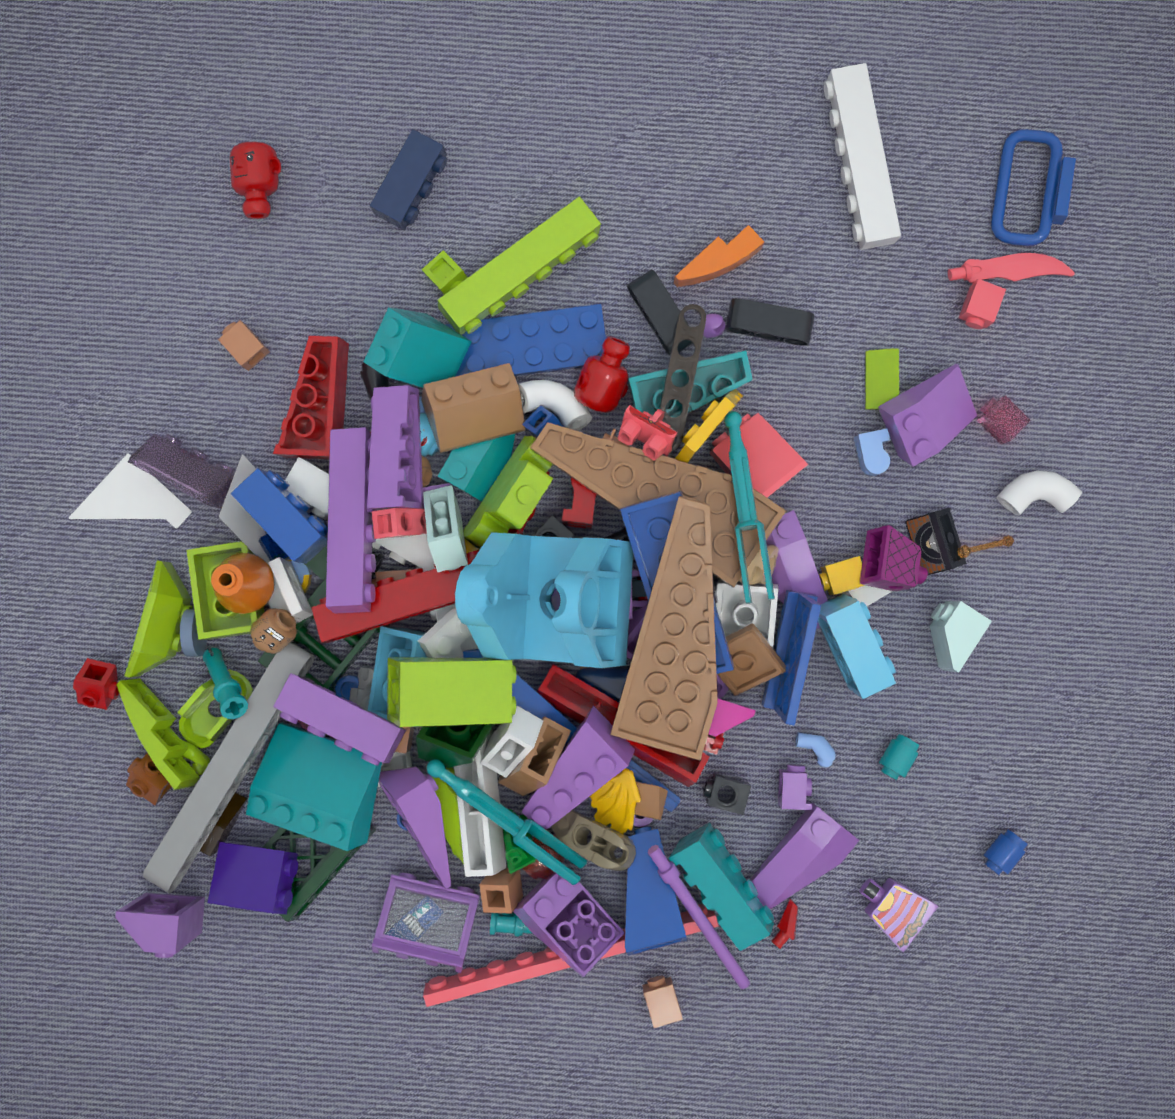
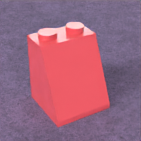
[710,413,808,498]

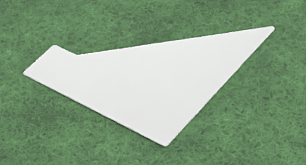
[69,454,192,529]
[219,454,272,566]

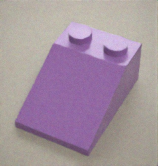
[878,364,977,467]

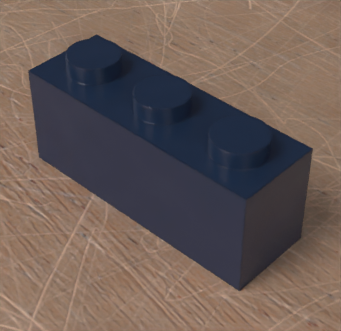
[370,129,448,231]

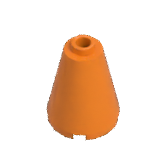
[211,553,275,614]

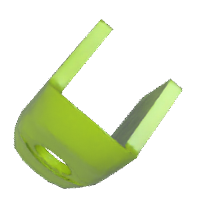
[177,669,253,749]

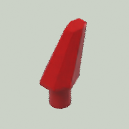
[771,899,798,949]

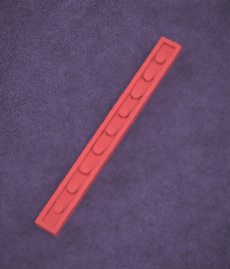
[423,904,719,1007]

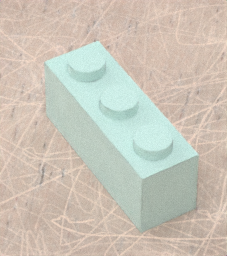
[423,485,468,572]

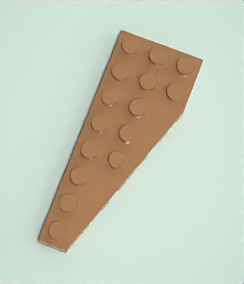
[530,422,786,588]
[610,496,718,760]

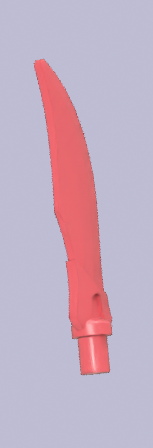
[948,253,1075,284]

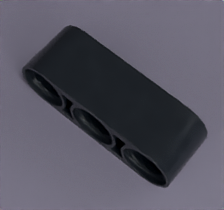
[627,269,693,356]
[725,298,815,346]

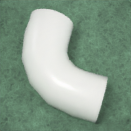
[518,380,592,431]
[996,470,1082,516]

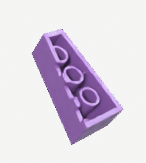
[367,385,424,510]
[273,673,406,766]
[522,706,635,830]

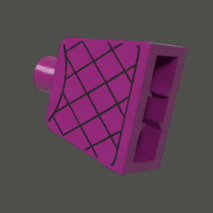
[860,525,928,591]

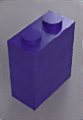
[207,842,298,915]

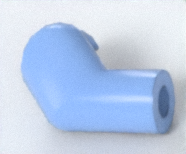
[796,732,836,768]

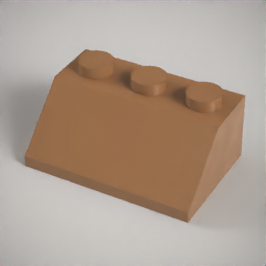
[421,363,525,453]

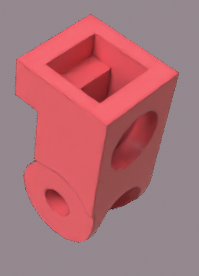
[372,508,427,539]

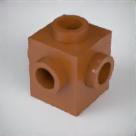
[126,753,172,805]

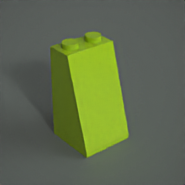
[387,657,516,727]

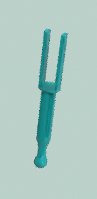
[724,411,775,604]
[427,759,588,886]

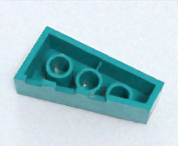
[628,350,753,417]

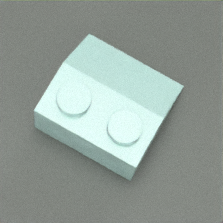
[930,601,992,673]

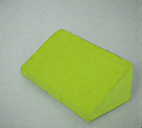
[865,348,899,410]

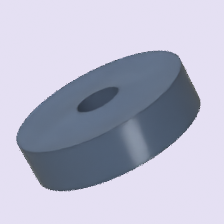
[180,609,207,657]

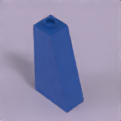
[625,827,687,956]

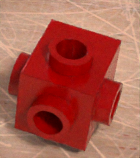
[73,658,119,710]

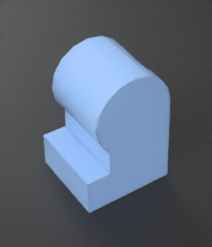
[854,428,890,476]

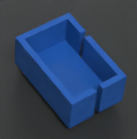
[230,468,328,564]

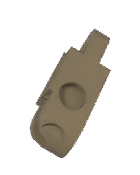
[552,810,636,871]

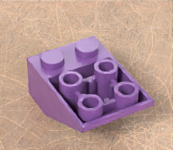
[513,870,624,977]

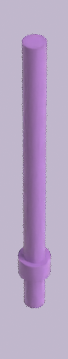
[648,845,750,989]

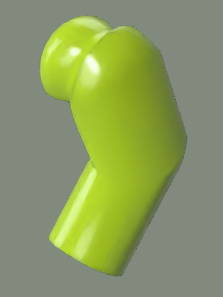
[181,739,210,775]

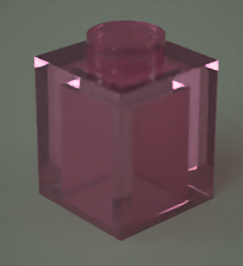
[976,395,1031,445]

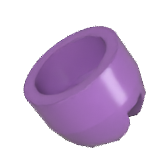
[703,314,726,339]

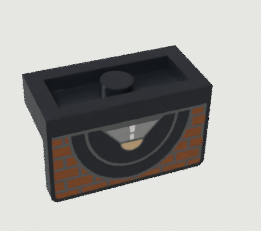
[905,507,967,575]

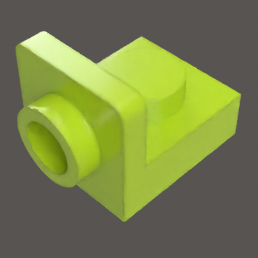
[421,250,468,295]

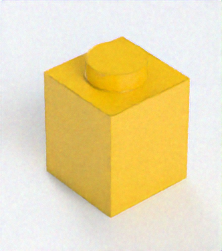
[819,556,865,595]

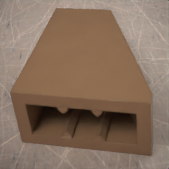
[498,717,571,796]

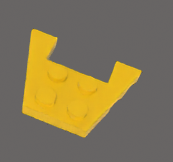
[675,389,744,463]

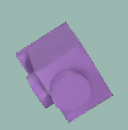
[778,764,812,810]

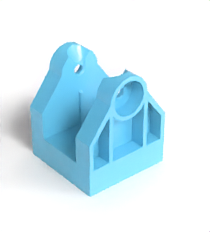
[455,533,633,668]

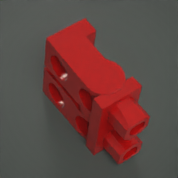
[562,477,596,530]

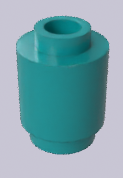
[878,734,920,780]

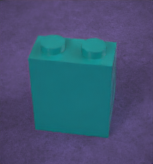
[363,307,472,388]

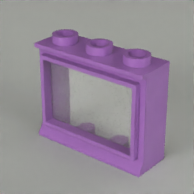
[372,873,479,973]

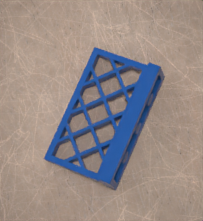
[761,590,821,726]

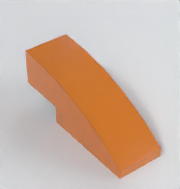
[673,225,765,287]

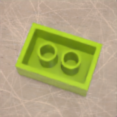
[186,541,264,640]

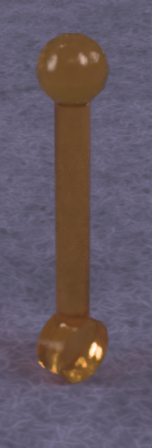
[957,535,1014,558]

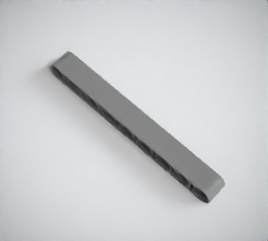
[143,642,314,894]

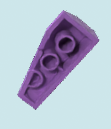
[379,767,451,889]
[750,802,859,909]

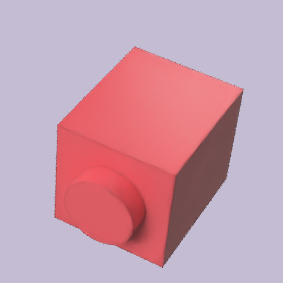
[959,279,1006,329]

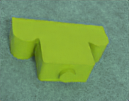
[463,436,553,549]

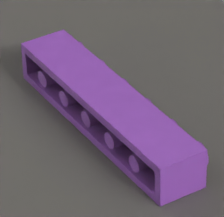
[326,427,377,614]

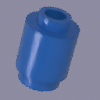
[983,829,1028,875]

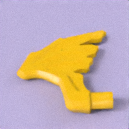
[589,768,641,834]

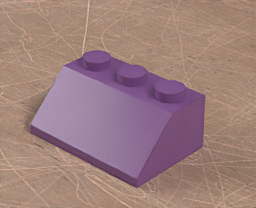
[115,893,205,958]

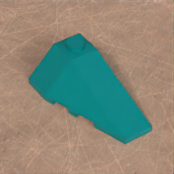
[438,433,516,502]

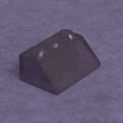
[127,433,235,509]

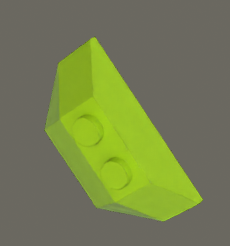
[124,560,193,678]

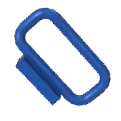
[991,129,1076,246]

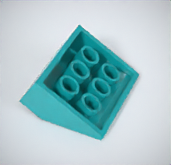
[246,722,382,851]

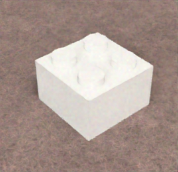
[716,579,778,648]

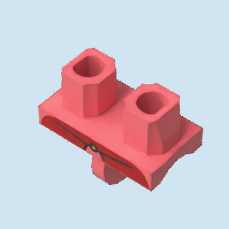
[618,405,677,461]

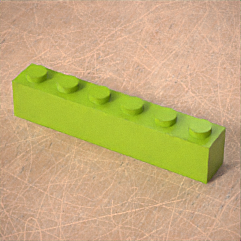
[437,196,601,335]

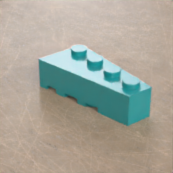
[669,822,774,951]

